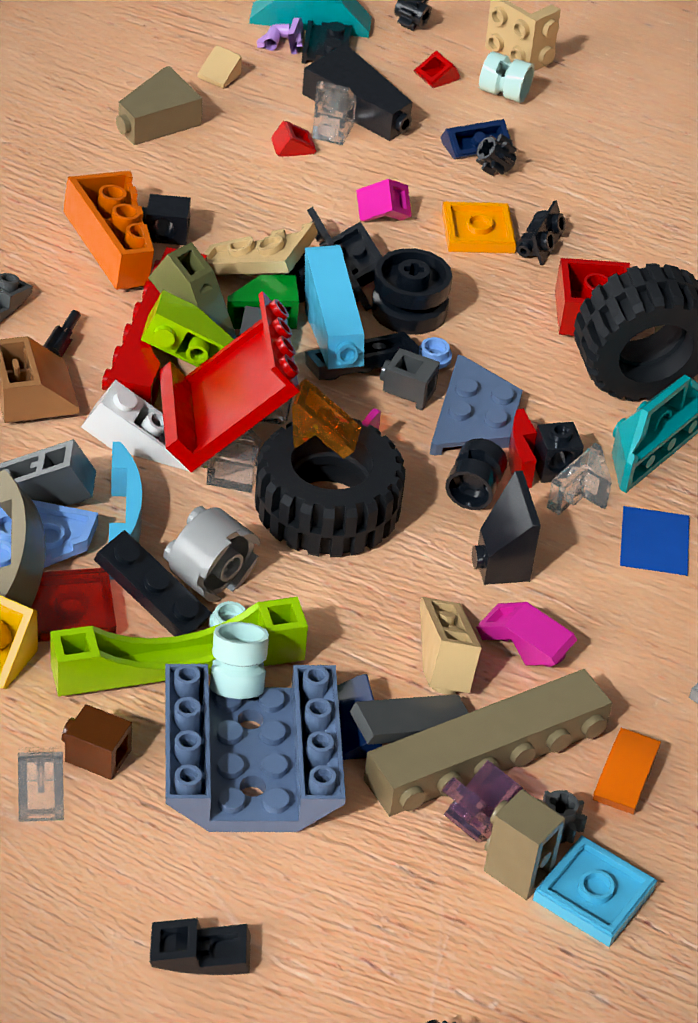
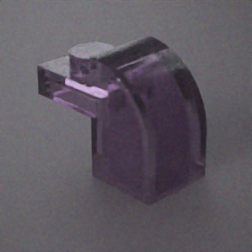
[442,760,529,842]

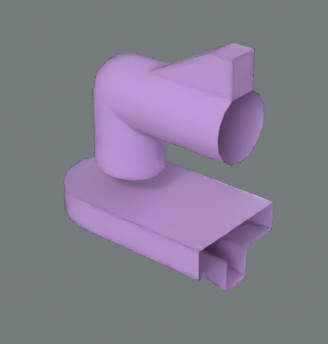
[256,18,304,54]

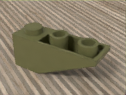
[148,242,237,339]

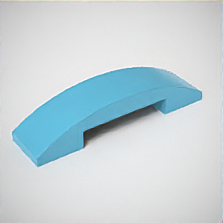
[108,442,142,580]

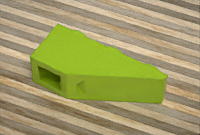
[141,290,234,367]

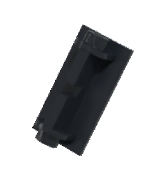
[516,200,566,265]

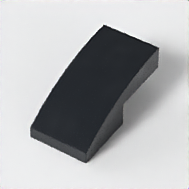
[150,918,251,975]

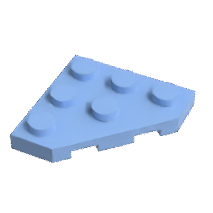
[0,500,98,568]

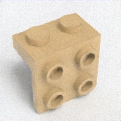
[485,0,561,71]

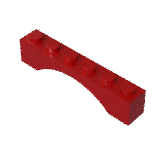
[102,247,207,407]

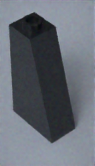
[302,44,412,141]

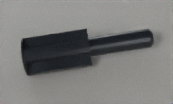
[43,310,81,358]

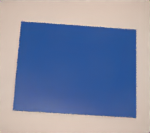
[620,506,689,576]

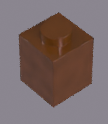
[61,704,132,780]

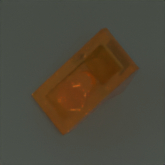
[292,378,362,459]

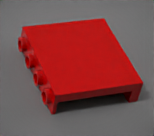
[159,291,300,472]

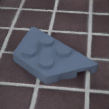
[430,355,523,456]

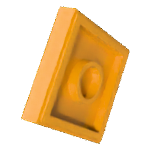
[442,202,516,253]

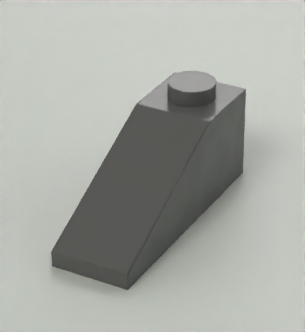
[0,439,96,506]

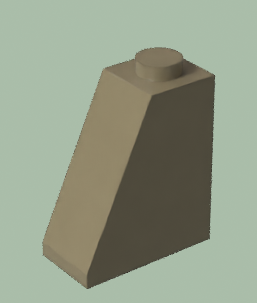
[116,66,202,145]

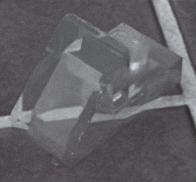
[547,443,612,515]

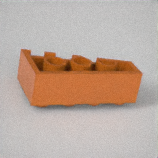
[63,170,154,290]

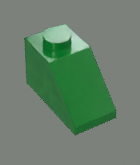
[227,275,299,329]

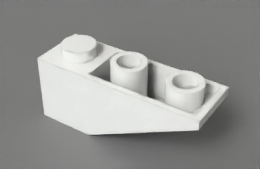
[81,380,190,472]

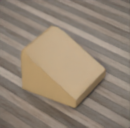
[198,46,242,88]

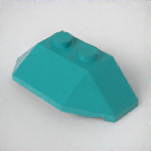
[249,0,372,38]
[612,375,698,493]

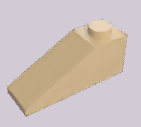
[420,597,482,695]

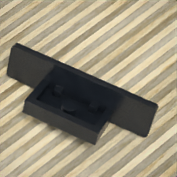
[307,207,382,311]

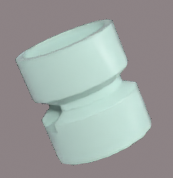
[479,51,534,103]
[210,622,269,699]

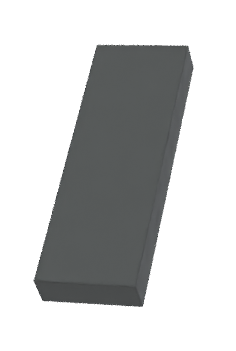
[350,694,469,745]

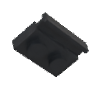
[301,20,352,64]

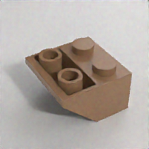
[0,336,79,423]

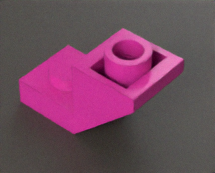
[476,602,577,667]

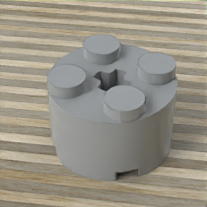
[163,506,260,602]

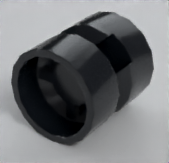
[445,438,508,510]

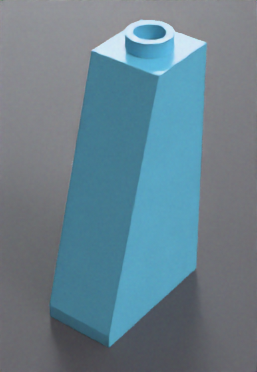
[305,245,364,369]

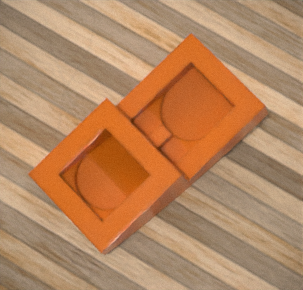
[593,727,661,815]

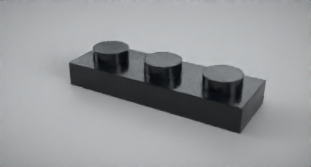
[305,332,419,380]
[94,530,212,637]

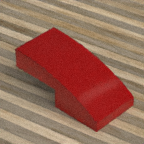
[508,408,537,488]

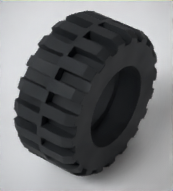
[574,263,698,401]
[255,415,406,558]

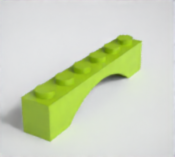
[50,597,308,697]

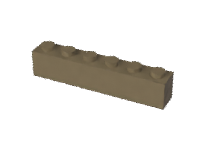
[364,669,612,817]

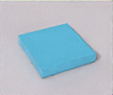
[533,835,657,947]

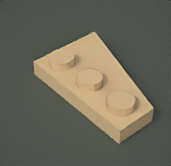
[204,222,318,277]

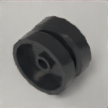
[371,248,453,335]

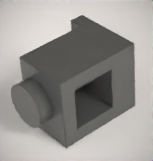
[380,348,440,410]

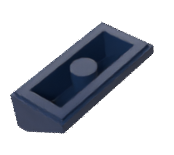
[440,119,512,160]
[337,674,382,760]

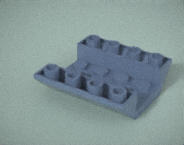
[165,664,346,832]

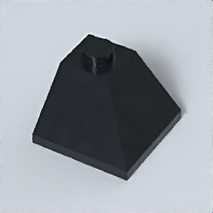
[472,471,541,585]

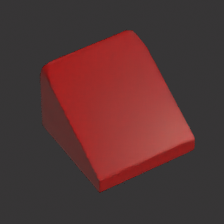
[414,50,461,88]
[271,120,316,157]

